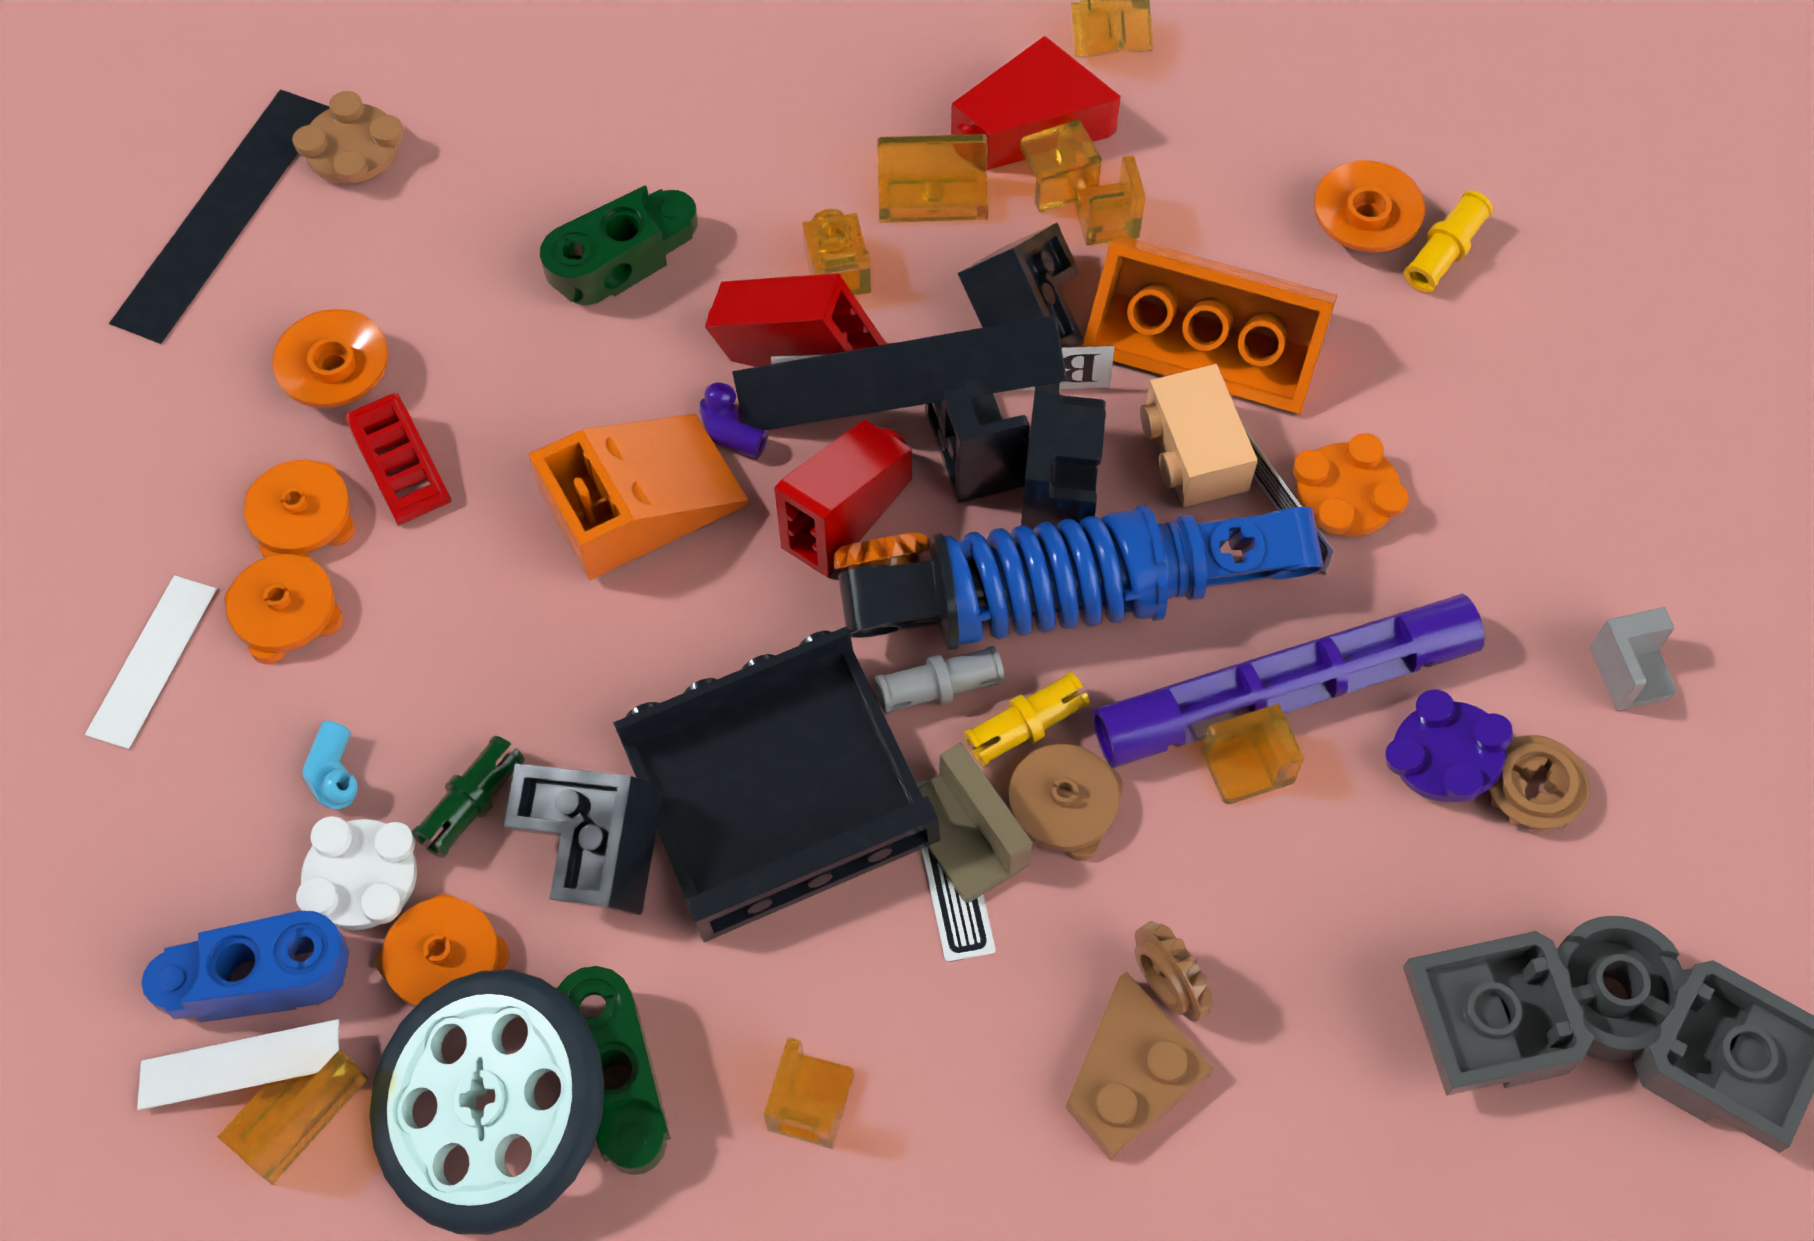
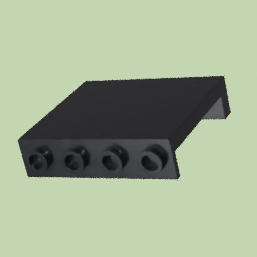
[613,626,940,942]

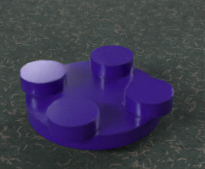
[1385,689,1513,802]

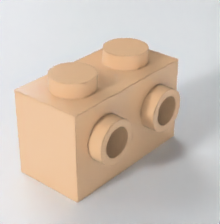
[1140,364,1258,508]

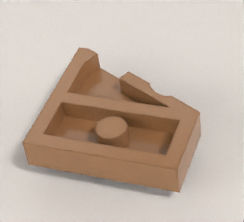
[1066,971,1214,1161]

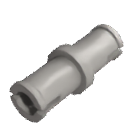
[875,645,1004,715]

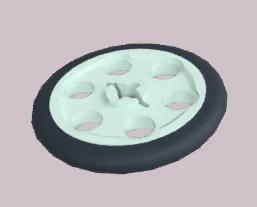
[369,970,605,1235]

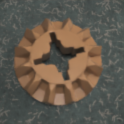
[1489,735,1590,834]
[1134,921,1213,1021]

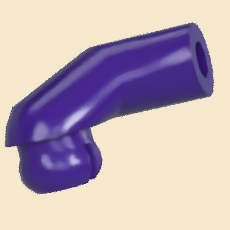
[700,382,768,459]

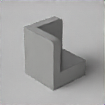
[1589,607,1677,711]

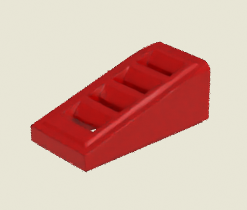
[345,393,452,526]

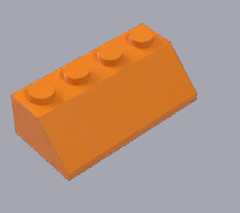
[1082,235,1338,414]

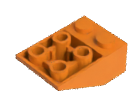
[528,413,749,581]

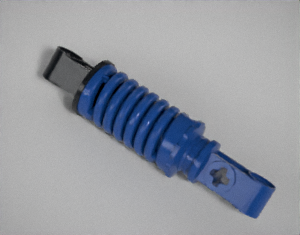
[838,505,1324,650]

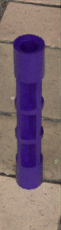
[1092,593,1485,768]

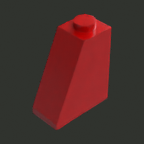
[951,36,1121,170]
[705,273,887,367]
[774,419,912,578]

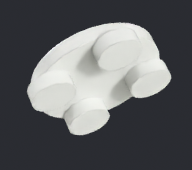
[296,816,417,930]

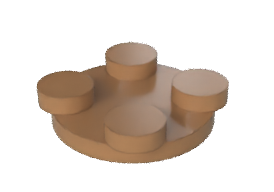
[292,91,404,184]
[1007,744,1123,861]

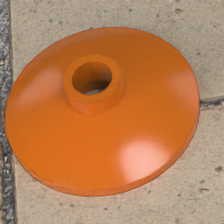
[1313,160,1425,253]
[272,309,389,408]

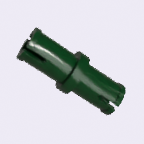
[412,736,525,858]

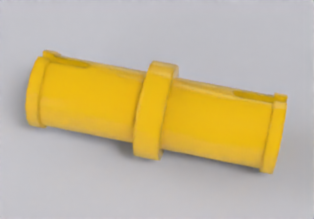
[1403,190,1494,293]
[963,671,1090,767]

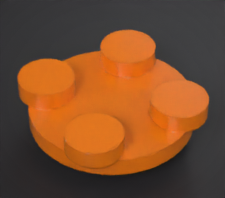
[1293,433,1409,537]
[244,460,355,558]
[224,554,343,664]
[376,894,510,1007]

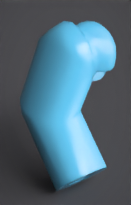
[302,721,358,809]

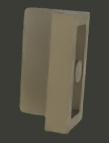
[918,742,1033,903]

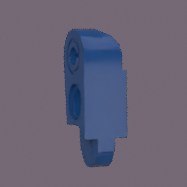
[141,911,349,1022]

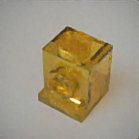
[802,208,871,295]

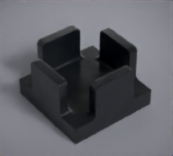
[1021,383,1106,531]

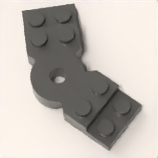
[1403,916,1814,1153]

